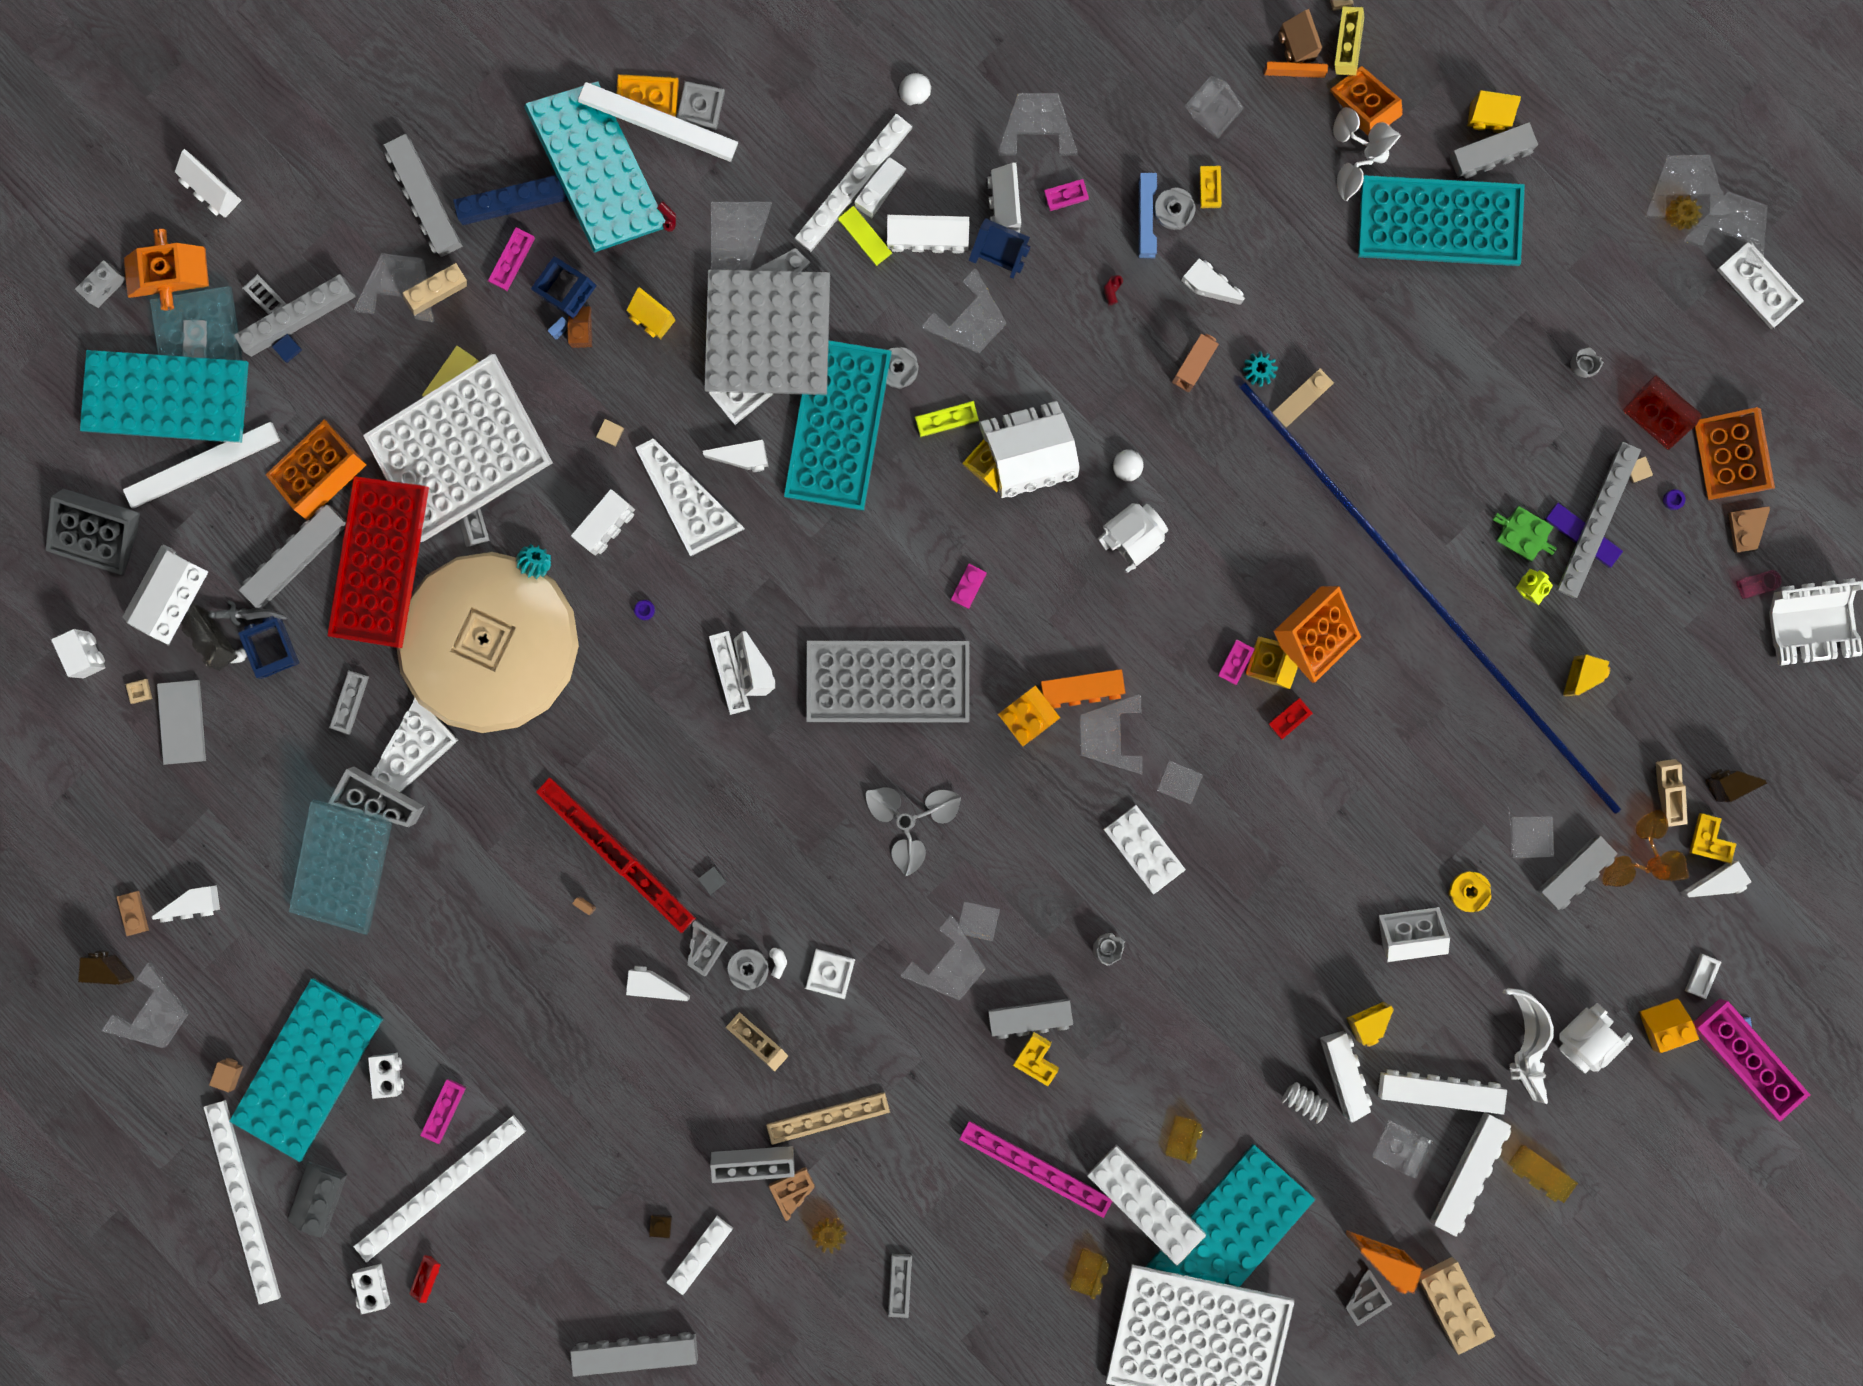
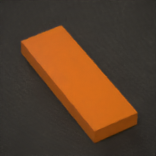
[1264,61,1328,78]

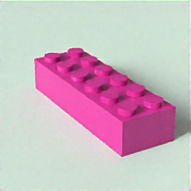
[1693,999,1810,1122]

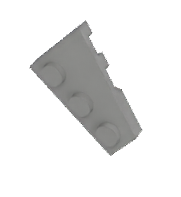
[753,248,810,272]

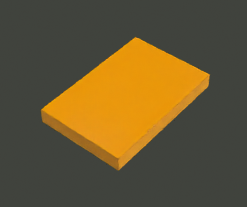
[617,74,679,117]

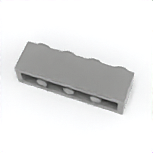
[1450,122,1538,178]
[1537,835,1618,910]
[988,999,1073,1039]
[710,1146,795,1183]

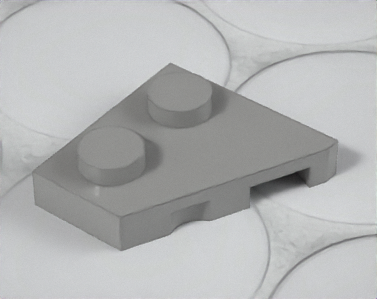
[688,920,728,976]
[1345,1269,1392,1326]

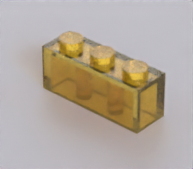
[1508,1144,1578,1203]

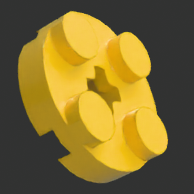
[1448,871,1491,912]

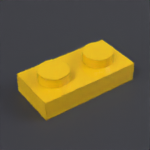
[1200,166,1222,208]

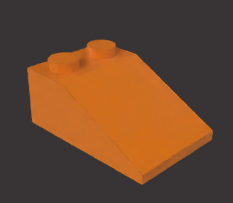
[1330,66,1403,136]

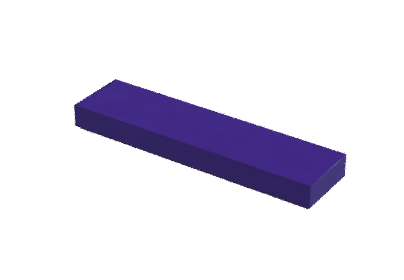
[1544,503,1623,568]

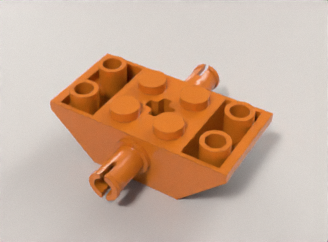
[124,229,209,311]

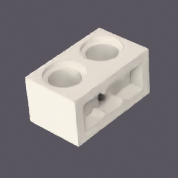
[368,1053,404,1099]
[351,1264,390,1314]

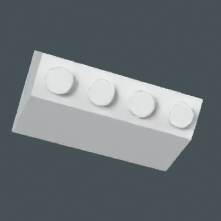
[887,215,969,253]
[1320,1031,1372,1122]

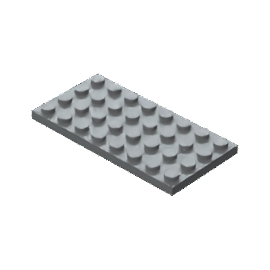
[807,641,969,723]

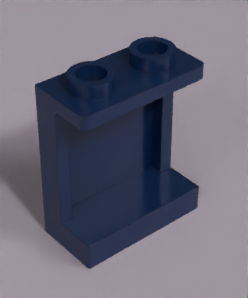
[968,218,1031,279]

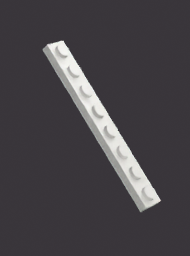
[795,114,912,252]

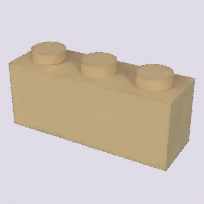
[403,263,467,316]

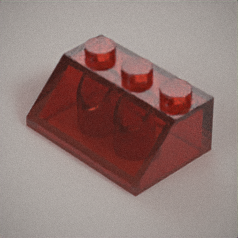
[1623,375,1702,450]

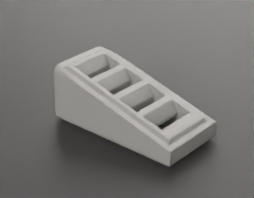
[243,274,287,315]

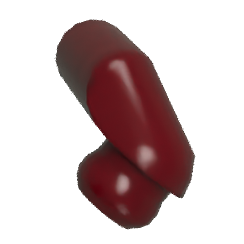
[657,202,676,232]
[1104,275,1123,305]

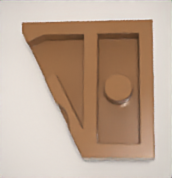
[1728,507,1770,553]
[769,1167,815,1221]

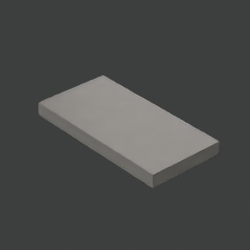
[157,680,206,765]

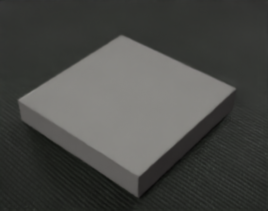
[677,81,725,130]

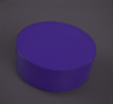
[1663,489,1686,510]
[634,600,655,620]

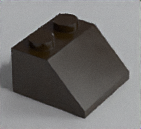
[1705,769,1767,802]
[78,951,134,985]

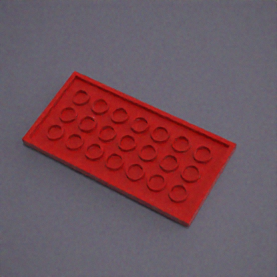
[327,476,429,648]

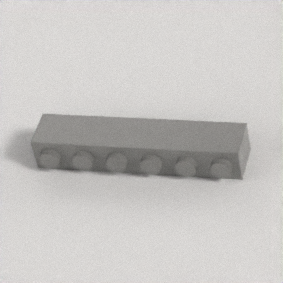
[384,134,463,257]
[234,274,356,357]
[239,505,346,609]
[571,1332,698,1376]

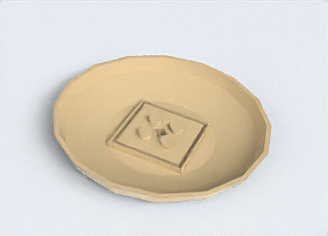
[397,552,579,733]

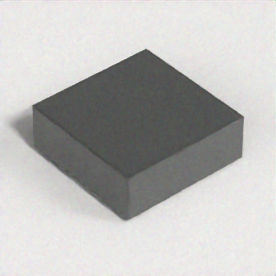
[698,866,727,895]

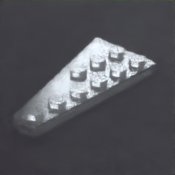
[711,202,772,271]

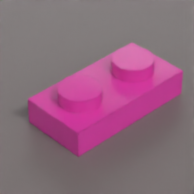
[1044,179,1089,211]
[951,564,987,609]
[1218,640,1255,685]

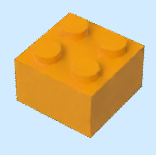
[998,685,1060,746]

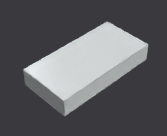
[1685,953,1721,999]

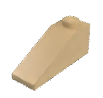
[1272,368,1334,428]
[726,1012,788,1071]

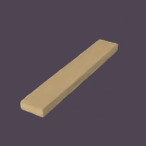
[766,1092,890,1145]

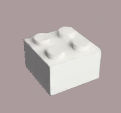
[51,629,105,678]

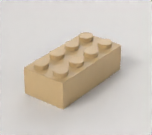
[1419,1257,1495,1355]

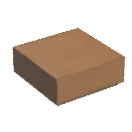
[572,897,596,915]

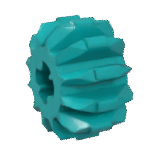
[1243,351,1278,387]
[516,544,551,580]

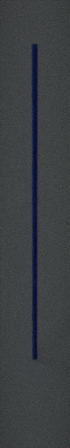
[1240,382,1621,814]

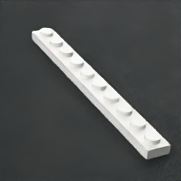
[204,1100,281,1304]
[354,1115,527,1263]

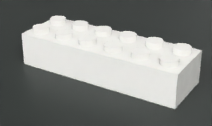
[1088,1144,1206,1265]

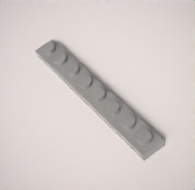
[1556,442,1641,599]

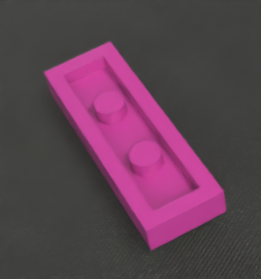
[488,227,535,291]
[420,1079,467,1144]

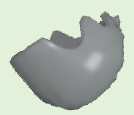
[1570,347,1604,378]
[1093,933,1125,965]

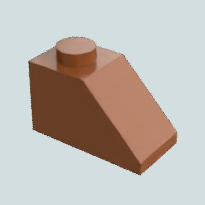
[568,306,592,348]

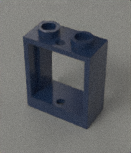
[531,256,597,319]
[238,616,300,679]

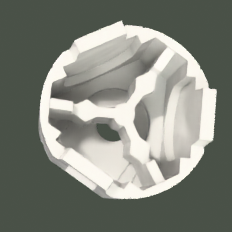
[1097,503,1168,573]
[1559,1003,1633,1074]

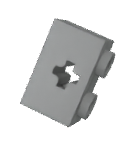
[75,260,126,308]

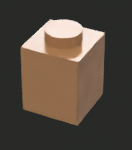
[209,1058,243,1092]

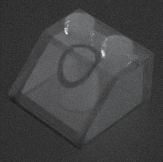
[1185,76,1244,138]
[1372,1120,1433,1178]

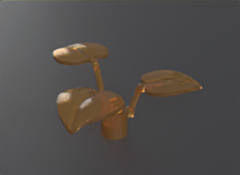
[1603,810,1689,887]

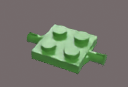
[1493,506,1557,562]

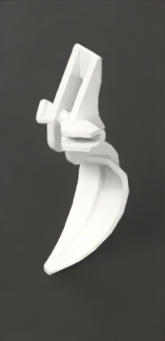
[1503,988,1553,1104]

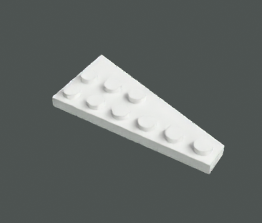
[636,439,745,556]
[357,698,459,822]

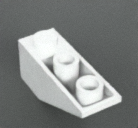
[1181,258,1245,305]
[152,885,220,923]

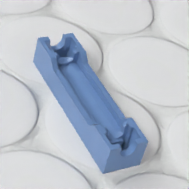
[1139,173,1157,258]

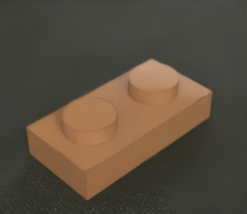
[117,891,149,936]

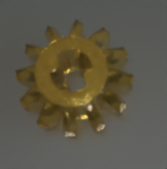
[1666,195,1703,230]
[812,1217,847,1254]

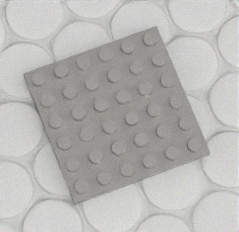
[705,270,830,395]

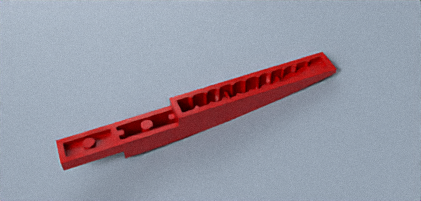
[536,777,696,933]

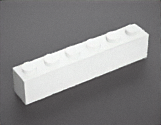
[1378,1069,1507,1114]
[1430,1112,1511,1236]

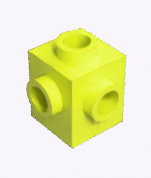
[1516,569,1553,605]

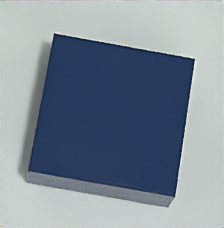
[272,334,302,363]

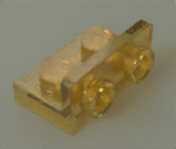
[1165,1115,1203,1164]
[1070,1249,1109,1300]

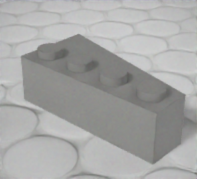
[327,767,425,827]

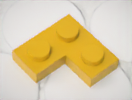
[1689,813,1736,863]
[1013,1032,1059,1086]

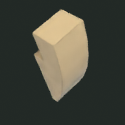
[1656,759,1687,827]

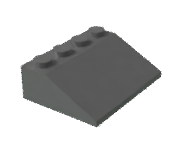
[46,488,140,575]

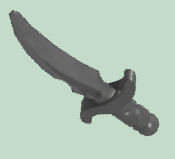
[208,601,287,627]

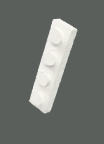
[709,631,750,715]
[667,1216,733,1295]

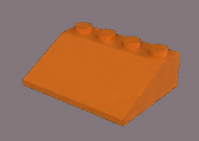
[1694,407,1775,500]
[266,419,367,520]
[1274,586,1361,683]
[1345,1230,1422,1294]

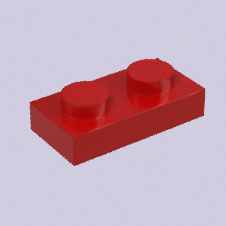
[1268,698,1313,740]
[409,1255,441,1303]

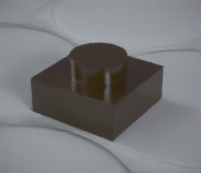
[649,1215,672,1238]

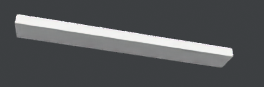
[578,82,738,162]
[123,422,280,509]

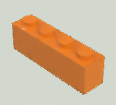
[1040,669,1126,709]

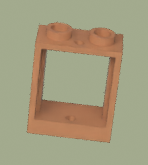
[1172,334,1219,392]

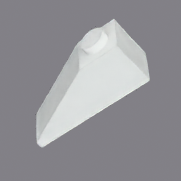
[855,157,906,218]
[703,440,768,472]
[733,631,775,696]
[1680,860,1751,897]
[626,966,690,1001]

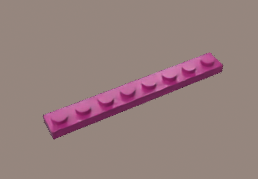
[959,1121,1112,1218]

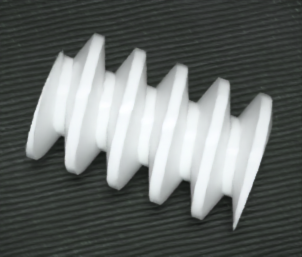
[1281,1082,1328,1124]

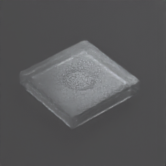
[1510,816,1554,858]

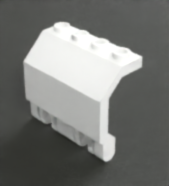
[979,401,1079,498]
[122,545,208,645]
[1769,578,1863,666]

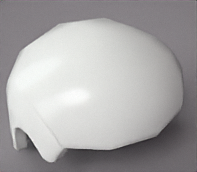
[899,73,931,105]
[1113,450,1144,481]

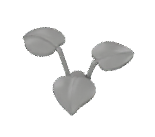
[866,788,961,876]

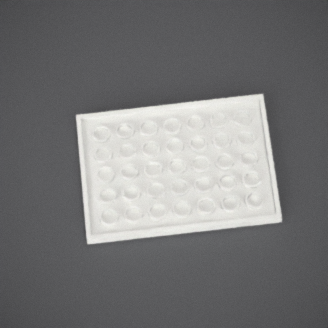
[363,354,553,542]
[1106,1265,1294,1386]

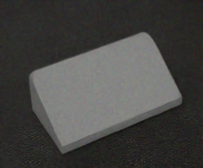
[182,320,207,358]
[458,508,490,547]

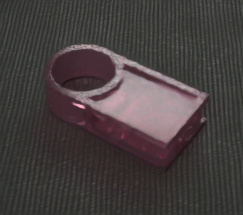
[1736,570,1782,599]

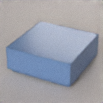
[548,317,568,339]

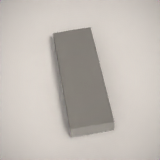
[329,670,369,734]
[888,1253,912,1318]

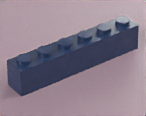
[453,175,568,225]

